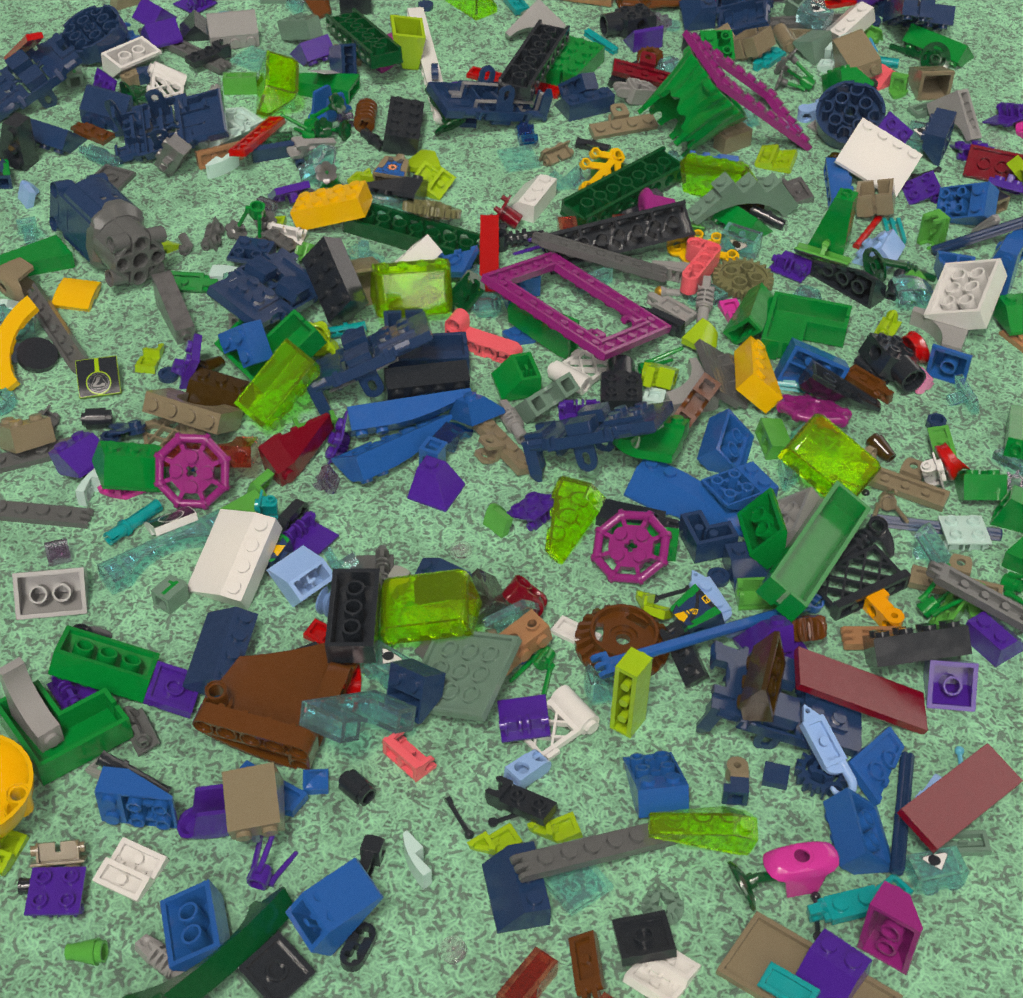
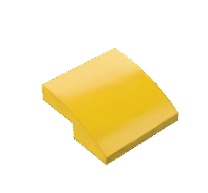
[52,278,102,312]

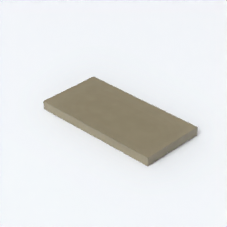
[716,911,904,998]

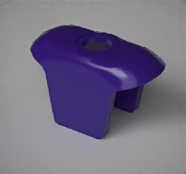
[177,784,230,840]

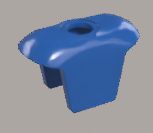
[308,85,352,123]

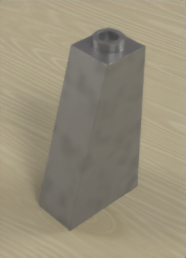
[151,270,195,345]

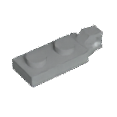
[646,291,697,327]

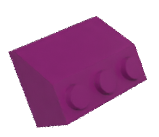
[857,881,923,975]

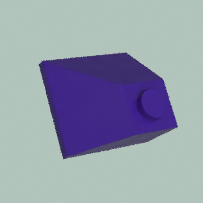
[407,455,465,512]
[733,615,795,654]

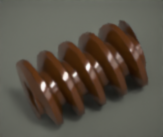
[353,98,378,132]

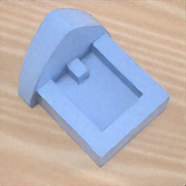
[18,180,40,209]

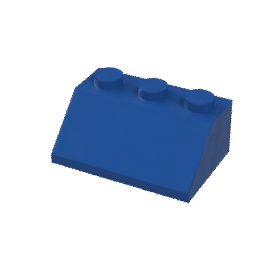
[697,408,754,473]
[823,787,891,875]
[160,879,230,971]

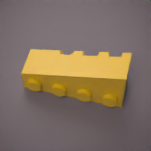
[734,336,783,414]

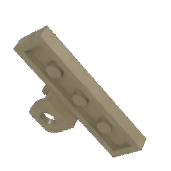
[588,103,658,140]
[472,419,530,476]
[860,457,950,512]
[908,554,1004,599]

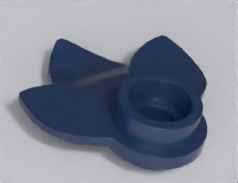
[107,419,146,436]

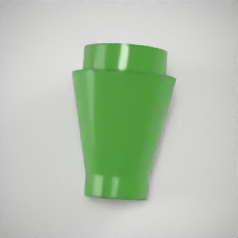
[64,937,109,966]

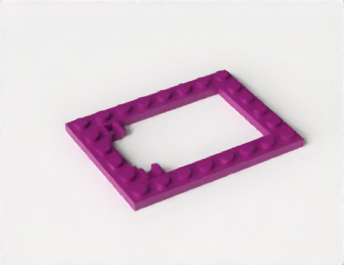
[682,29,812,151]
[481,252,672,361]

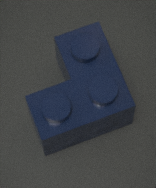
[679,510,739,564]

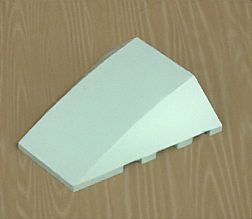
[197,107,264,149]

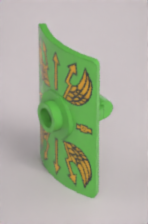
[794,239,852,267]

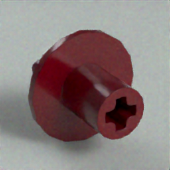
[490,195,523,229]

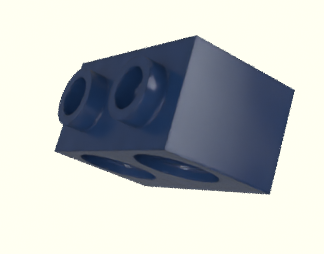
[558,72,599,98]

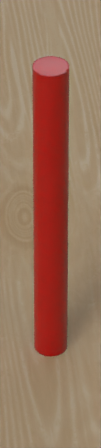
[852,215,885,249]

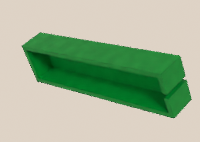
[755,480,871,622]

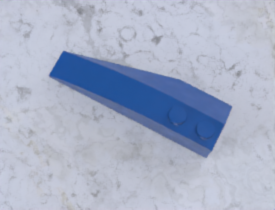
[346,388,471,438]
[331,414,453,484]
[624,459,744,537]

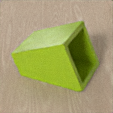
[390,14,426,70]

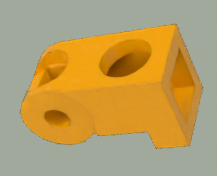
[863,589,905,626]

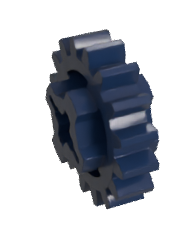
[794,749,848,800]

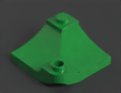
[612,415,690,464]

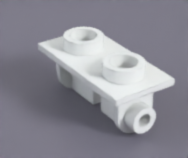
[267,221,308,245]
[920,452,947,489]

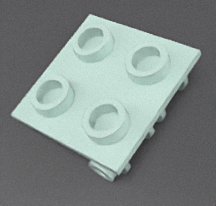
[938,515,992,551]

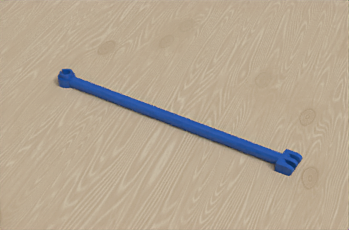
[590,594,824,679]

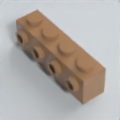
[499,609,553,676]

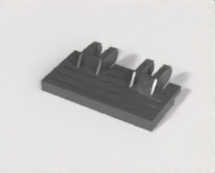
[694,339,750,410]

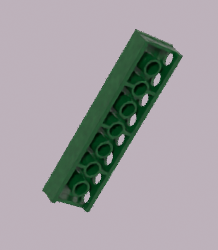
[325,8,403,70]
[560,146,688,226]
[343,203,480,271]

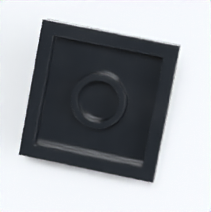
[612,910,677,967]
[236,931,316,998]

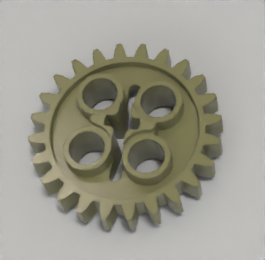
[402,199,462,220]
[712,257,774,301]

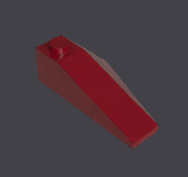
[257,413,333,487]

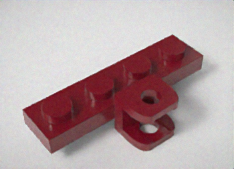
[611,51,670,87]

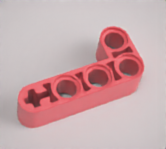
[680,237,721,295]
[445,308,523,363]

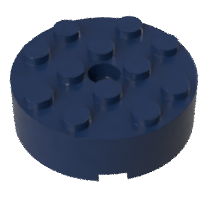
[60,4,128,65]
[815,80,886,150]

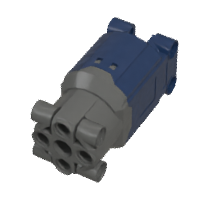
[49,172,167,287]

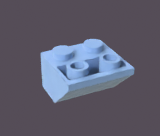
[852,229,905,269]
[266,545,333,607]

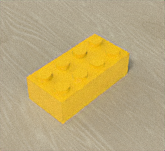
[290,180,373,230]

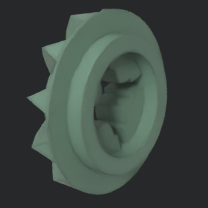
[641,886,684,926]

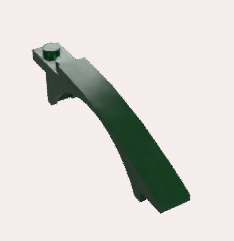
[122,886,293,998]

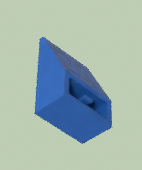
[937,182,999,226]
[701,461,779,510]
[623,751,689,818]
[94,766,178,830]
[285,858,384,956]

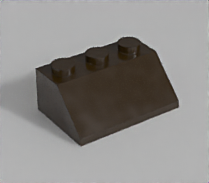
[186,367,256,417]
[737,631,786,722]

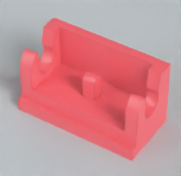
[382,729,437,782]

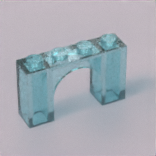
[299,690,416,744]

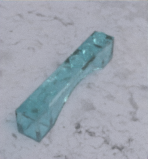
[97,509,220,595]

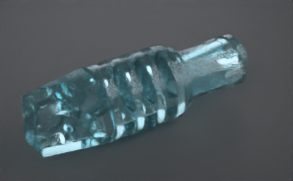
[79,144,121,166]

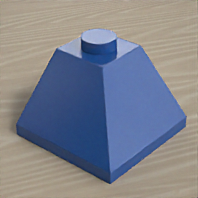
[926,344,973,387]
[448,391,506,426]

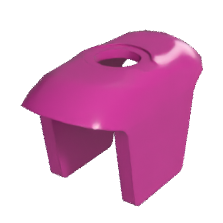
[763,841,839,898]

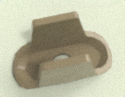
[0,257,34,302]

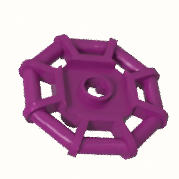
[776,393,852,428]
[153,432,231,510]
[590,509,672,585]

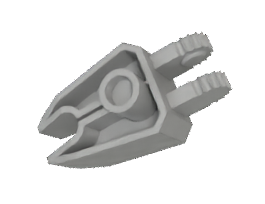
[613,77,657,105]

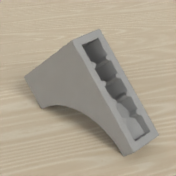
[505,0,566,40]
[926,89,982,142]
[909,306,969,352]
[663,357,719,416]
[0,657,64,753]

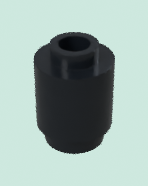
[81,408,113,429]
[338,769,376,806]

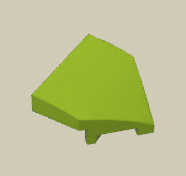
[409,150,441,172]

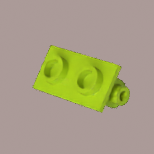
[874,310,902,336]

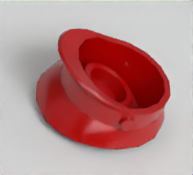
[901,331,930,364]
[934,442,970,481]

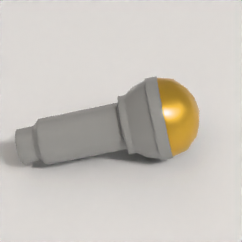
[654,285,684,297]

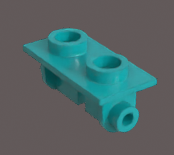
[254,490,279,519]

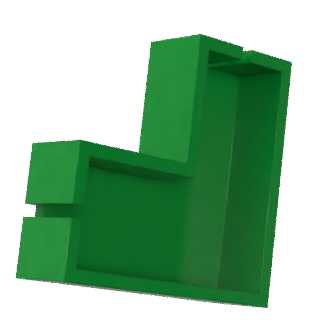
[546,35,605,86]
[761,291,852,360]
[214,309,327,398]
[0,680,134,786]

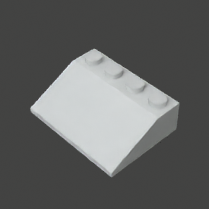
[834,118,923,197]
[924,258,1007,330]
[188,509,283,610]

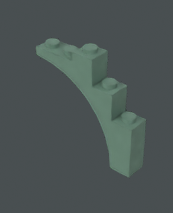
[687,172,799,225]

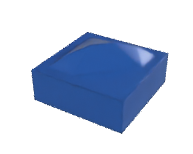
[303,769,329,795]

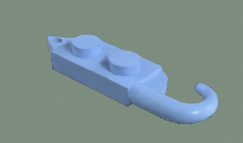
[689,570,745,639]
[799,704,857,795]

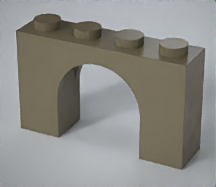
[142,387,244,435]

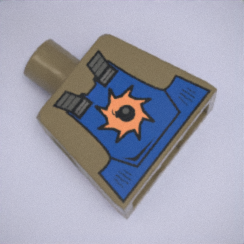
[372,154,410,181]

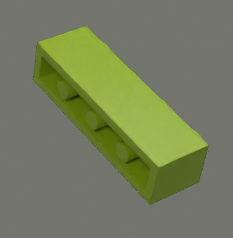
[610,647,653,739]

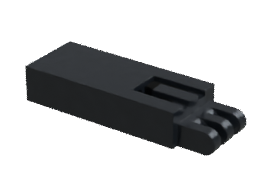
[595,498,680,528]

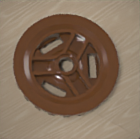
[574,604,670,681]

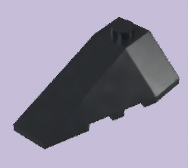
[367,174,428,201]
[810,260,887,309]
[798,359,881,412]

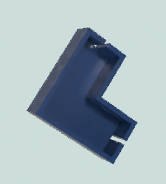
[882,0,956,31]
[383,309,470,371]

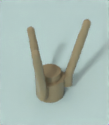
[872,488,909,523]

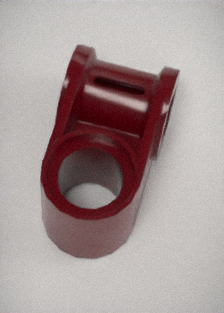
[502,575,548,616]

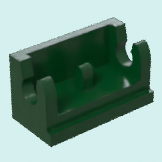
[447,269,485,312]

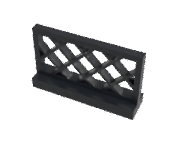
[816,544,911,621]

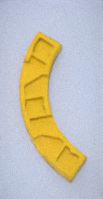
[0,296,40,396]

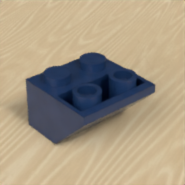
[226,236,276,266]
[385,658,446,724]

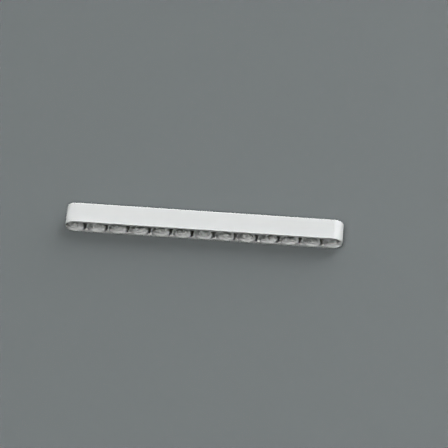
[407,7,443,125]

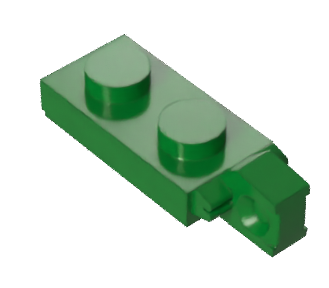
[171,271,218,293]

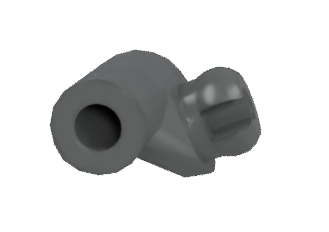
[178,233,194,256]

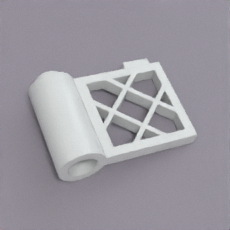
[146,61,187,108]
[547,349,608,395]
[523,685,600,761]

